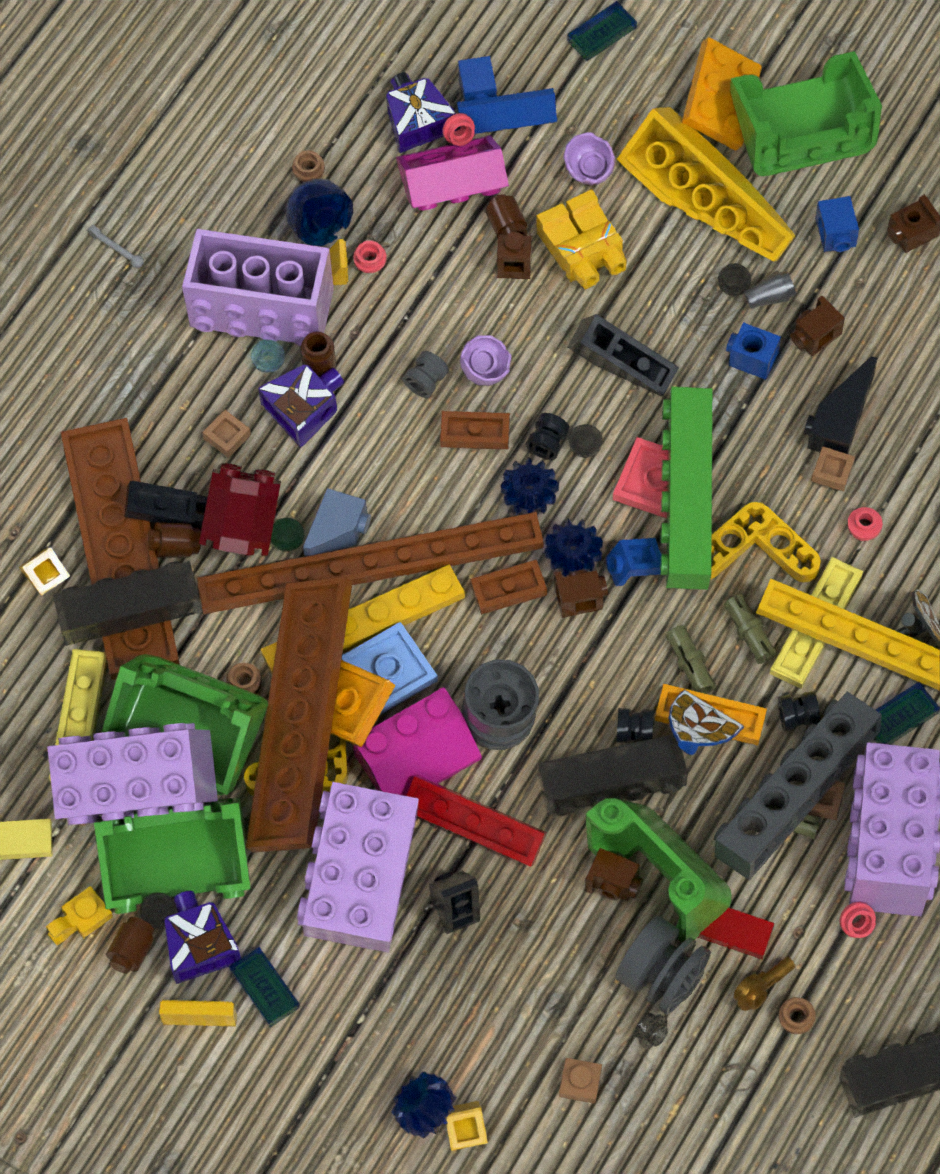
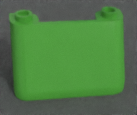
[730,51,882,176]
[101,654,268,795]
[94,798,251,914]
[586,798,732,943]

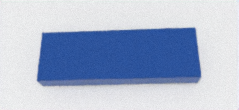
[457,88,557,134]

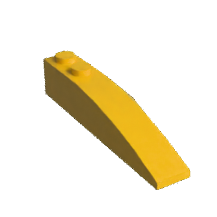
[616,107,796,262]

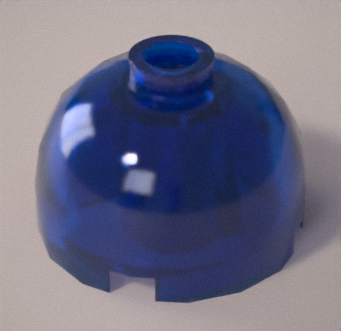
[286,178,354,246]

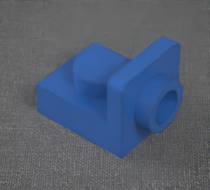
[606,538,661,586]

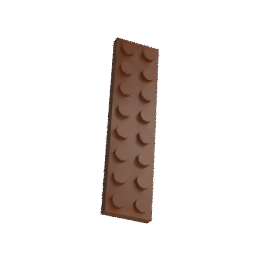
[61,418,180,680]
[246,577,353,853]

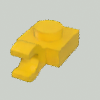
[46,886,113,946]

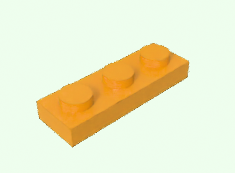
[655,684,767,746]

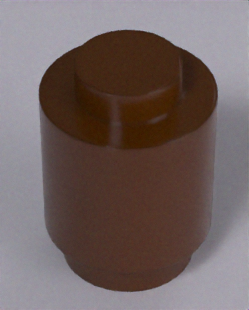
[485,194,528,238]
[300,331,336,377]
[148,523,201,558]
[106,917,155,974]

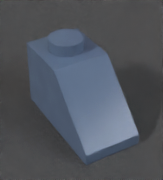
[303,488,371,557]

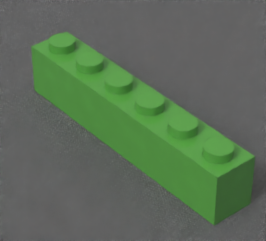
[660,386,712,590]

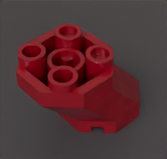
[199,463,281,556]

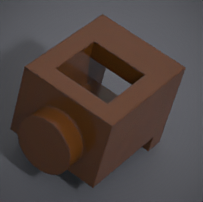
[887,194,940,253]
[497,232,532,279]
[790,295,845,357]
[554,570,608,618]
[585,848,643,902]

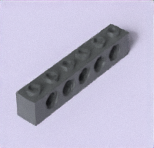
[714,691,882,881]

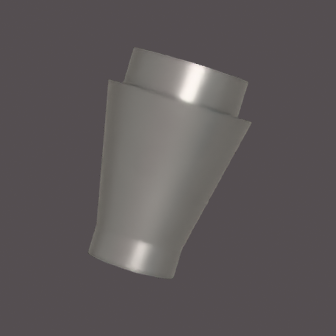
[744,270,796,309]

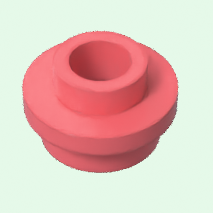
[443,113,475,146]
[353,241,386,273]
[847,507,883,541]
[840,902,876,938]

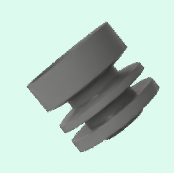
[462,659,539,750]
[615,916,711,1015]

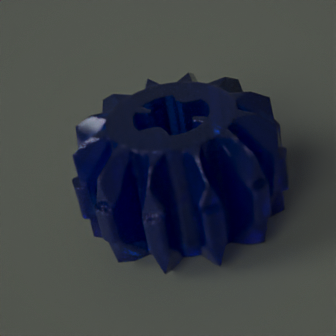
[500,457,559,515]
[545,518,603,577]
[391,1071,456,1138]

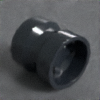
[526,413,570,460]
[778,691,820,732]
[617,708,654,745]

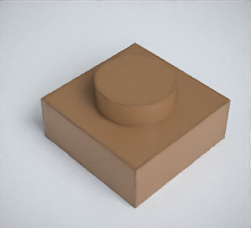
[202,410,251,458]
[811,446,855,491]
[809,781,845,821]
[559,1058,602,1104]

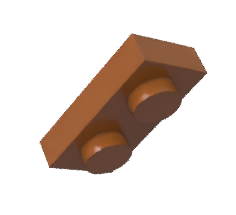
[440,411,510,449]
[470,559,547,615]

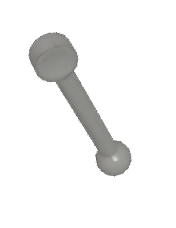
[87,225,144,268]

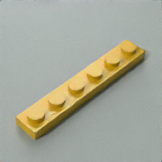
[261,564,465,674]
[756,578,940,691]

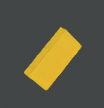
[159,1000,237,1027]

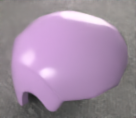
[563,132,616,186]
[460,335,511,386]

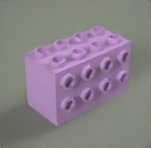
[182,229,334,346]
[47,723,218,825]
[844,742,940,917]
[297,782,419,953]

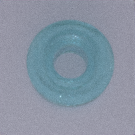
[251,339,285,372]

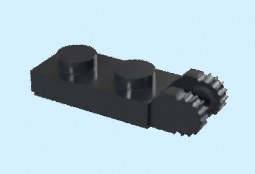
[124,481,208,531]

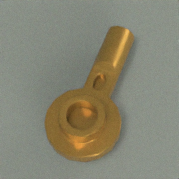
[733,957,796,1011]

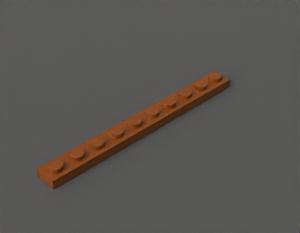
[197,512,544,614]

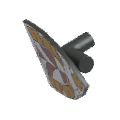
[896,589,940,647]

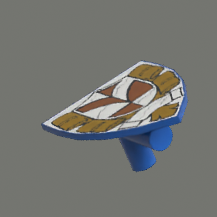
[669,690,744,755]

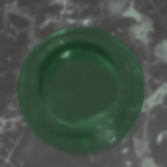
[271,518,304,551]

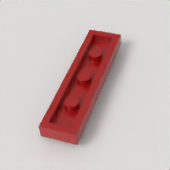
[406,775,547,867]

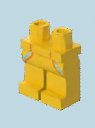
[536,189,626,289]

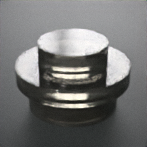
[718,263,751,296]
[568,424,603,458]
[140,893,177,929]
[634,1013,668,1049]

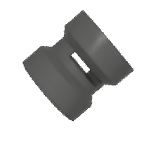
[402,351,449,398]

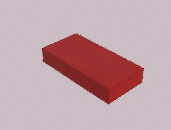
[697,907,775,960]

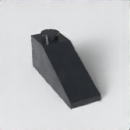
[567,314,679,396]
[804,356,878,454]
[429,871,480,934]

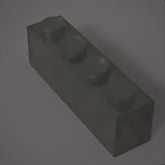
[53,561,202,646]
[538,734,688,816]
[839,1032,940,1118]

